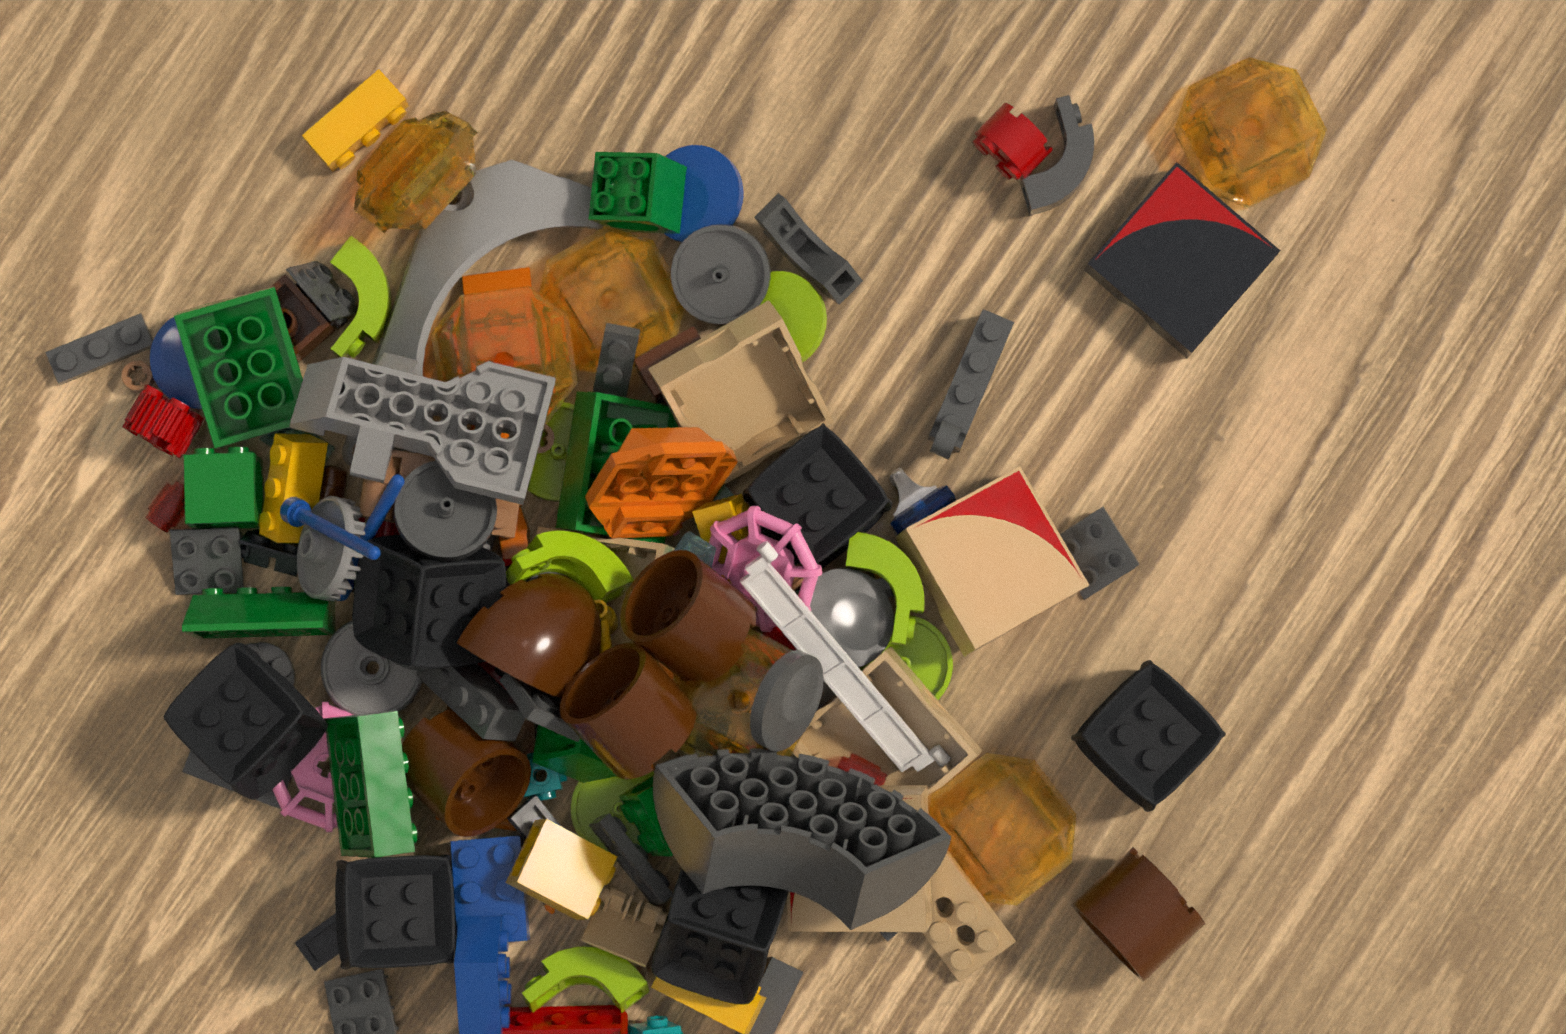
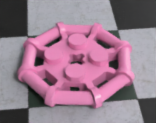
[704,506,822,632]
[272,702,353,832]

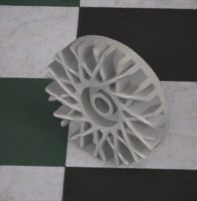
[297,496,366,601]
[321,621,423,715]

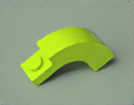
[330,236,391,358]
[506,530,634,603]
[845,532,925,646]
[522,946,649,1013]

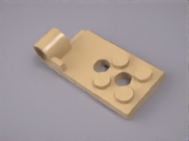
[922,850,1016,982]

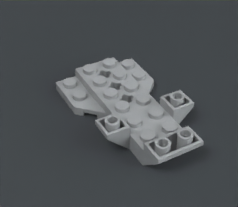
[290,352,556,505]

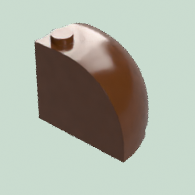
[457,573,602,699]

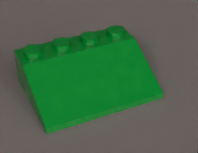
[174,287,303,448]
[555,391,679,544]
[182,586,336,639]
[324,711,417,858]

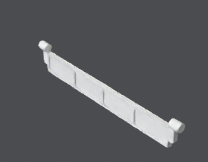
[740,541,951,772]

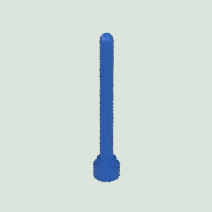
[337,474,405,601]
[280,497,381,560]

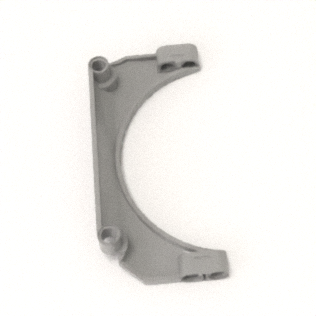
[342,160,604,551]

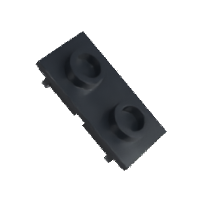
[239,529,299,577]

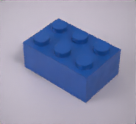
[450,836,530,942]
[454,916,512,1034]

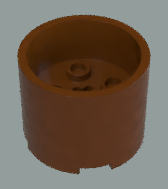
[620,550,756,683]
[560,642,697,779]
[402,705,531,837]
[1071,847,1205,982]

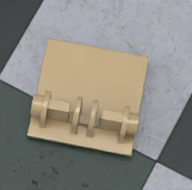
[581,886,668,967]

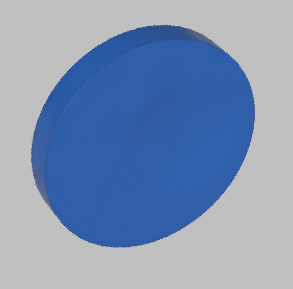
[664,145,744,243]
[150,317,202,409]

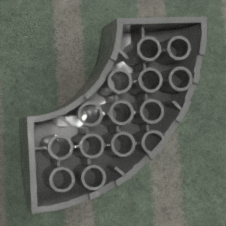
[653,749,951,930]

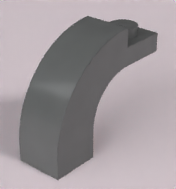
[1020,95,1094,216]
[754,193,863,305]

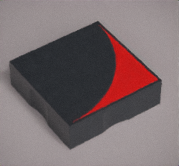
[1084,162,1281,358]

